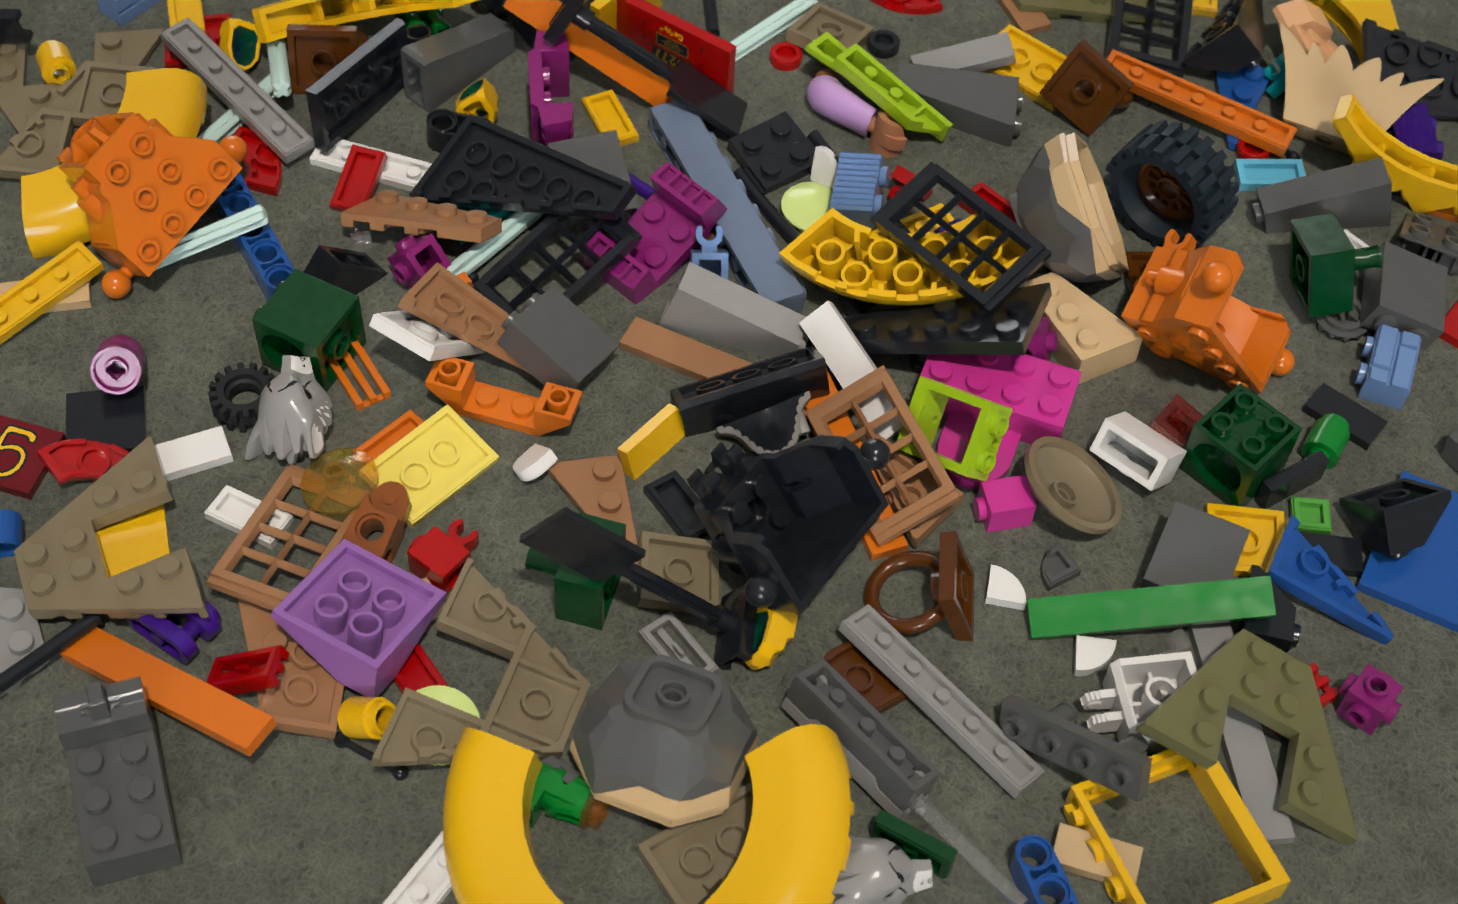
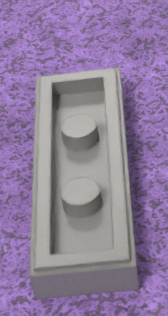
[911,32,1016,72]

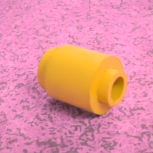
[35,40,77,84]
[337,696,396,740]

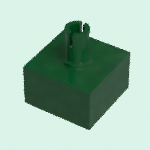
[1289,213,1382,317]
[525,512,626,631]

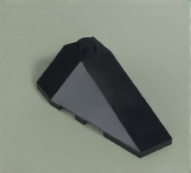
[1184,0,1266,74]

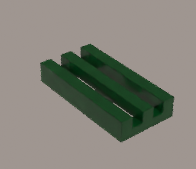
[871,809,958,879]

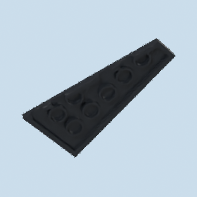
[1362,18,1458,121]
[808,283,1052,355]

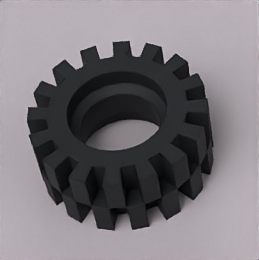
[208,362,275,433]

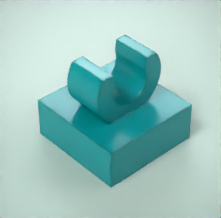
[1263,53,1285,100]

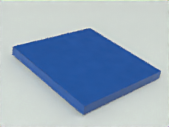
[1356,471,1458,633]

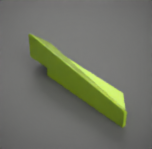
[805,32,953,142]

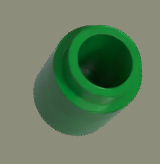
[1301,413,1350,469]

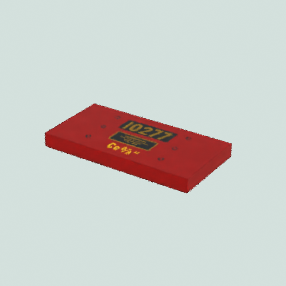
[617,0,736,93]

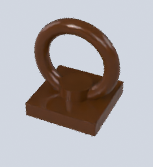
[286,24,369,94]
[1039,39,1134,137]
[864,531,975,642]

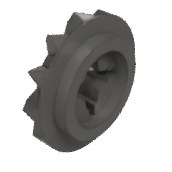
[1312,297,1369,343]

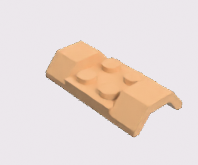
[1272,0,1338,62]

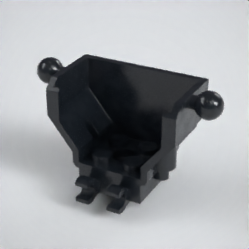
[687,435,891,614]

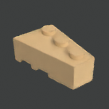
[1022,272,1143,384]

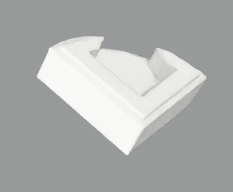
[810,146,837,188]
[985,564,1026,610]
[1073,635,1117,676]

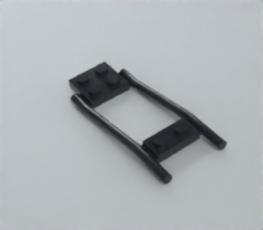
[728,111,911,316]

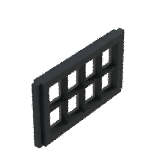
[1105,0,1193,79]
[870,162,1051,315]
[473,214,642,314]

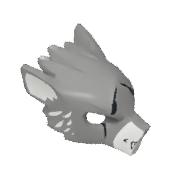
[244,355,333,464]
[832,835,933,904]

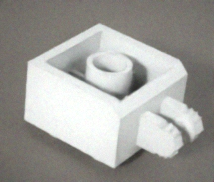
[1080,651,1197,753]

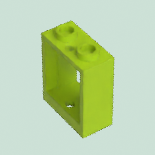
[897,376,1013,481]

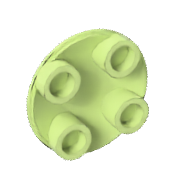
[781,182,833,235]

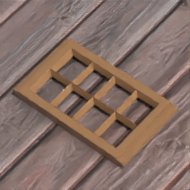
[805,365,962,547]
[206,464,371,611]

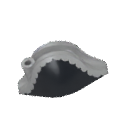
[717,391,811,455]

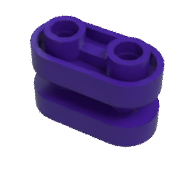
[126,601,221,665]

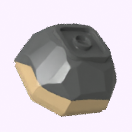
[1009,132,1129,283]
[570,654,758,828]

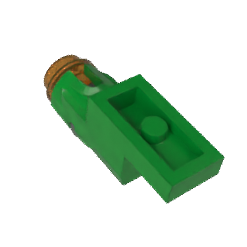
[529,756,611,829]

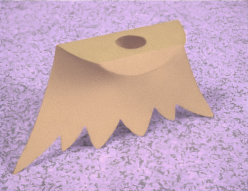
[1279,22,1444,155]

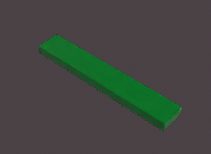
[1027,575,1276,640]

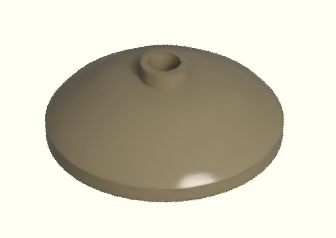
[1024,436,1122,534]

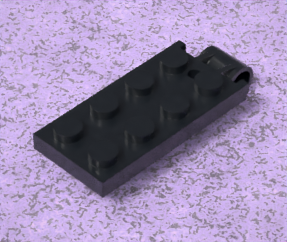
[305,18,433,152]

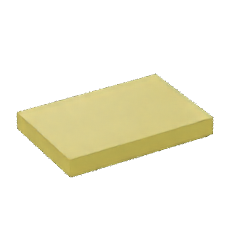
[360,404,499,528]

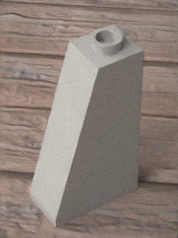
[658,262,809,358]

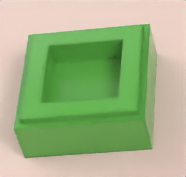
[1288,496,1332,535]

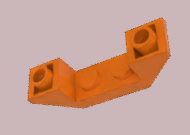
[425,357,583,437]

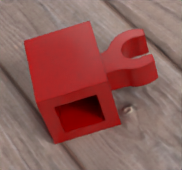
[407,519,479,595]

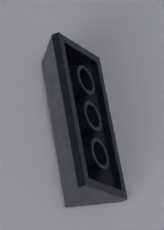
[670,345,830,437]

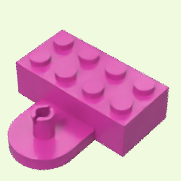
[917,354,1082,489]

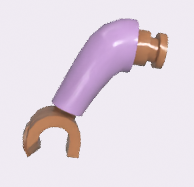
[807,69,907,158]

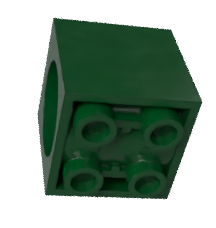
[252,269,367,393]
[1178,383,1302,507]

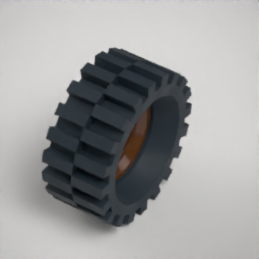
[1104,120,1239,249]

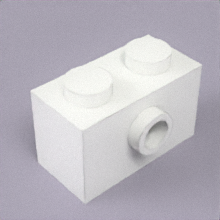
[1089,411,1187,491]

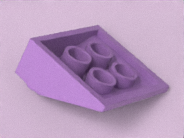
[271,539,447,697]

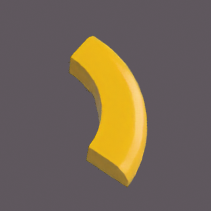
[21,68,207,259]
[779,207,1027,306]
[704,724,854,904]
[443,728,564,904]

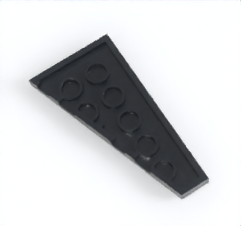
[409,114,637,220]

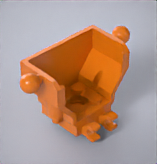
[57,112,247,299]
[1121,229,1295,393]

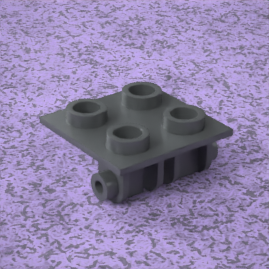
[1395,213,1458,276]

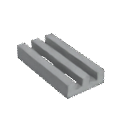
[638,611,719,674]

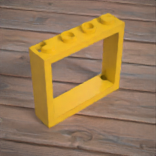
[1063,749,1291,904]

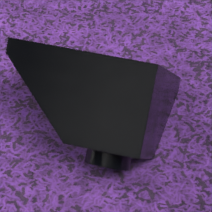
[1339,478,1452,558]

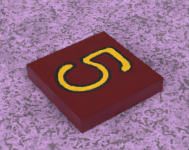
[0,415,66,500]

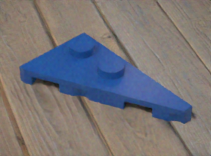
[1214,65,1271,151]
[1264,515,1394,645]

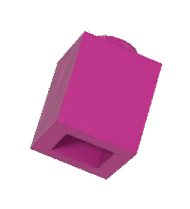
[973,475,1036,533]

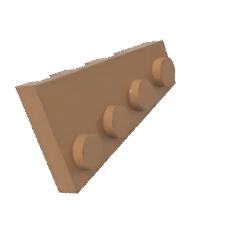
[397,262,532,375]

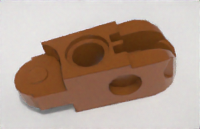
[339,481,412,563]

